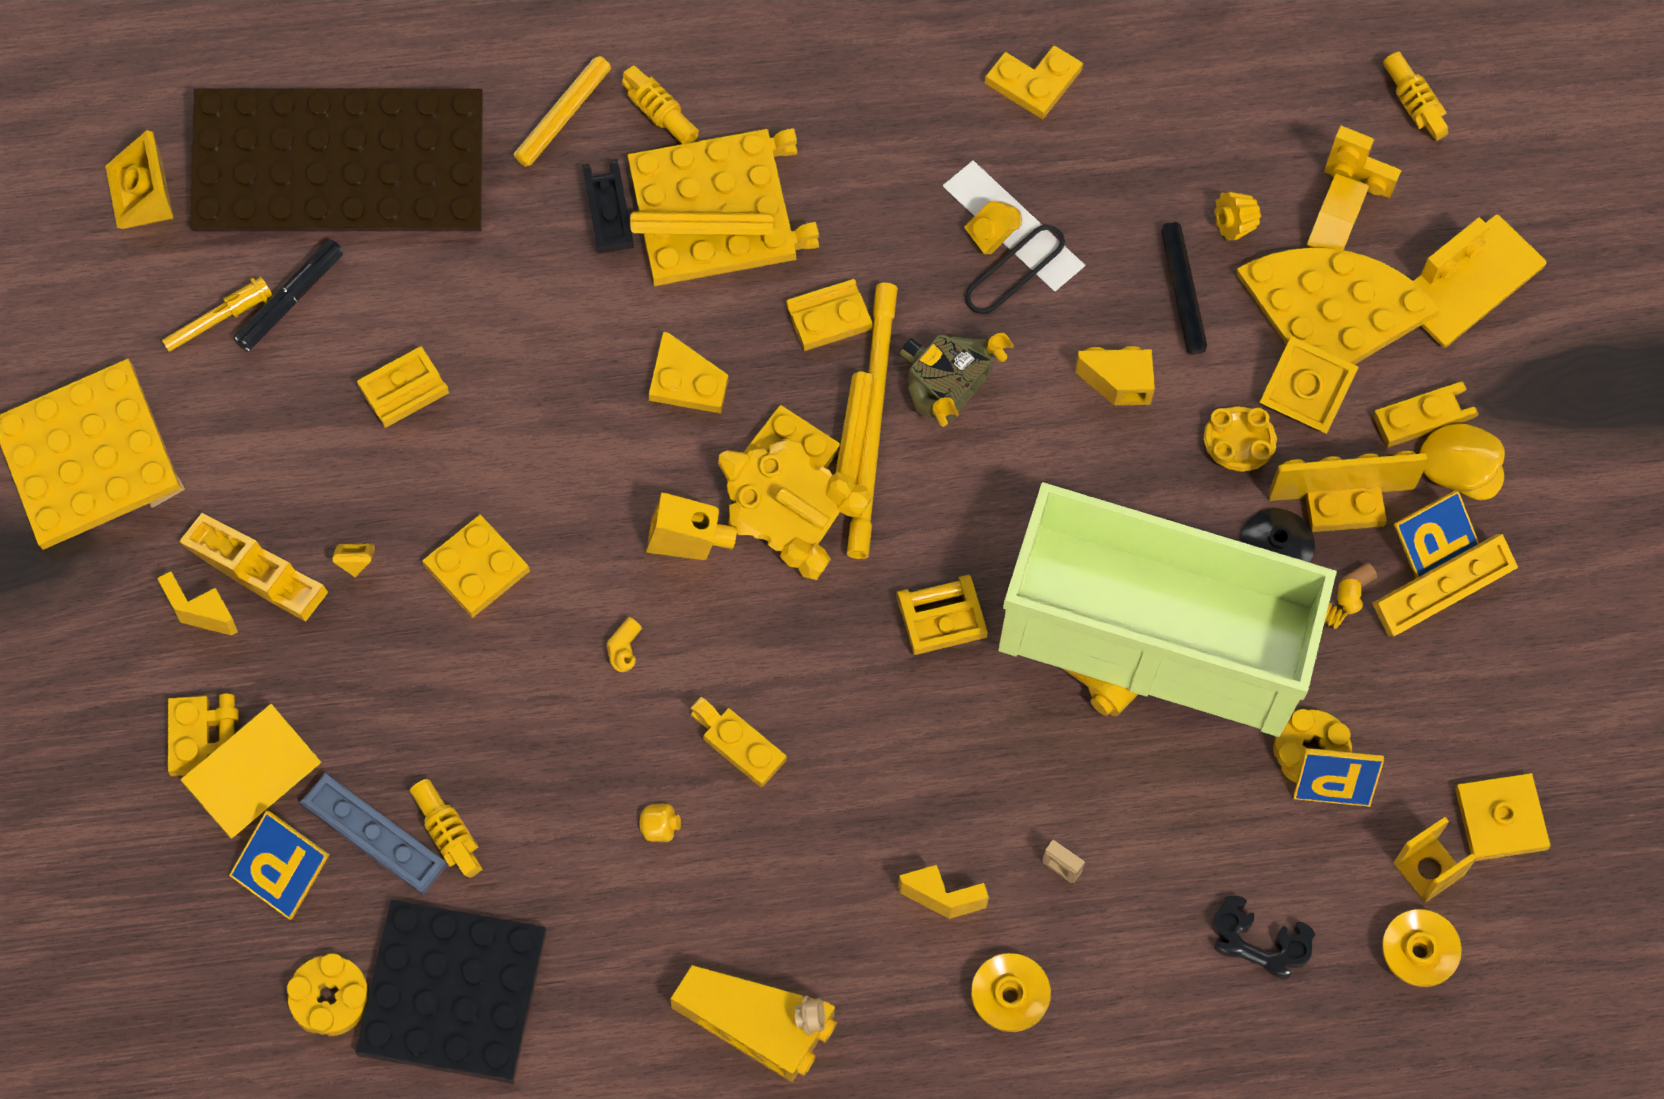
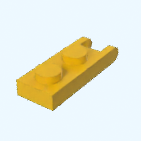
[1372,382,1479,448]

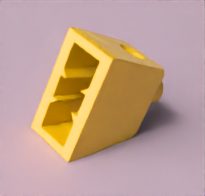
[646,492,737,560]

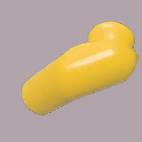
[606,617,642,672]

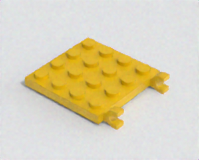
[627,128,819,286]

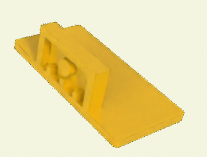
[1413,215,1547,348]
[1268,451,1428,532]

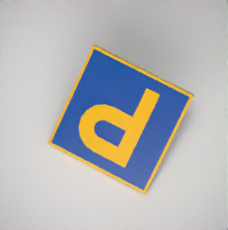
[1394,490,1479,578]
[1293,748,1384,807]
[229,810,330,920]

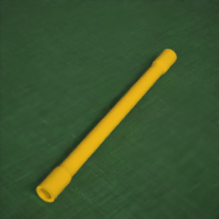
[847,283,898,559]

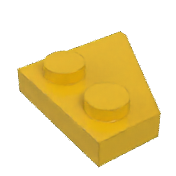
[649,332,728,414]

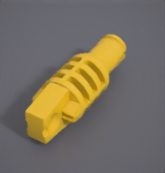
[1383,52,1448,141]
[622,65,699,144]
[409,779,483,878]

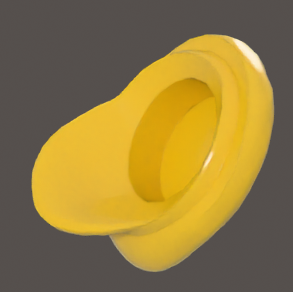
[1419,424,1505,500]

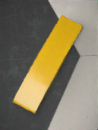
[179,513,328,622]

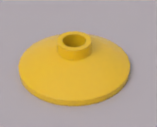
[1382,909,1462,987]
[971,953,1051,1032]

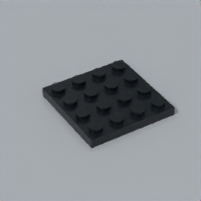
[355,900,546,1084]

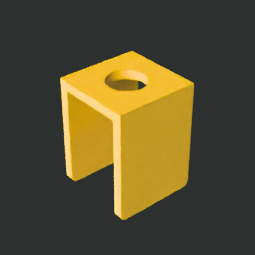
[1394,817,1477,903]

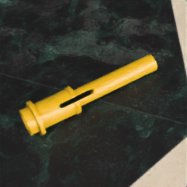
[162,277,272,352]

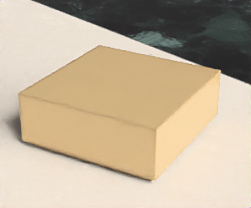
[1042,840,1085,883]

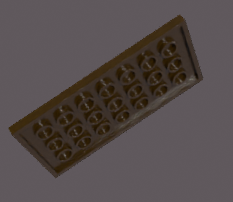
[190,88,483,231]

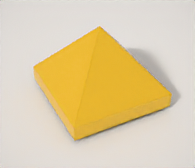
[333,544,375,577]

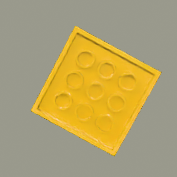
[0,359,182,550]

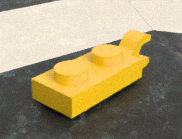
[691,697,787,788]

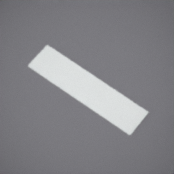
[943,161,1086,291]

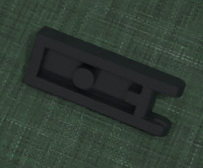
[582,159,634,254]

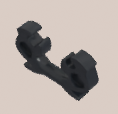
[1212,895,1315,979]

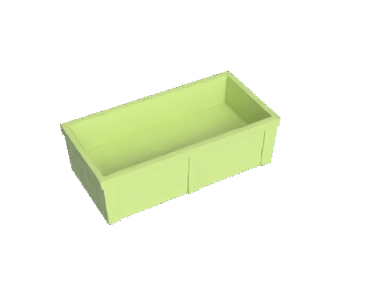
[998,482,1337,737]

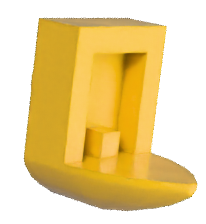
[964,201,1022,254]

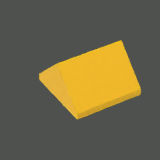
[105,130,174,229]

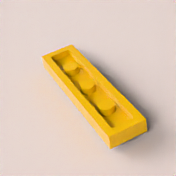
[1372,534,1518,637]

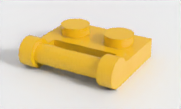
[896,574,988,655]

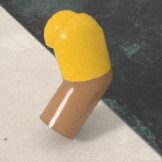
[1337,563,1377,614]

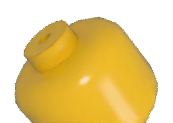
[639,804,681,842]

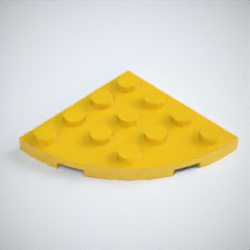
[1236,248,1440,365]

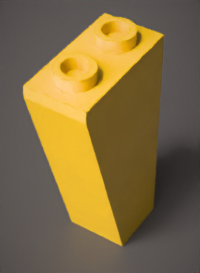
[671,965,837,1083]

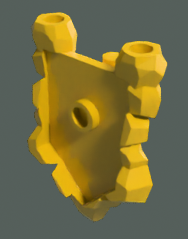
[718,438,873,580]

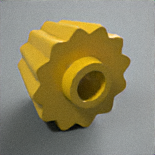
[1214,192,1261,241]

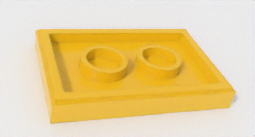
[180,704,322,839]

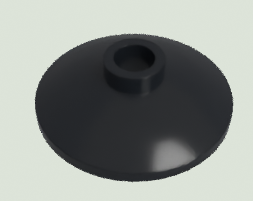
[1240,508,1315,563]

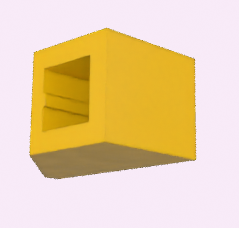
[1075,346,1155,406]

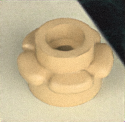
[795,995,825,1036]

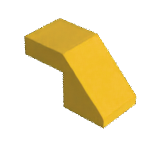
[1307,172,1370,250]
[157,571,238,636]
[898,865,989,919]

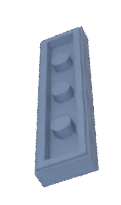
[300,773,448,896]

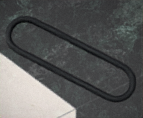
[965,225,1065,314]

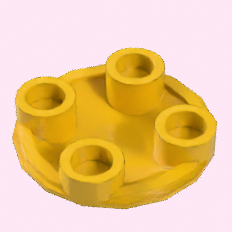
[1203,406,1277,472]

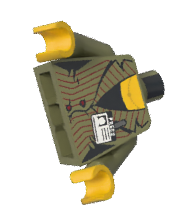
[900,333,1014,427]

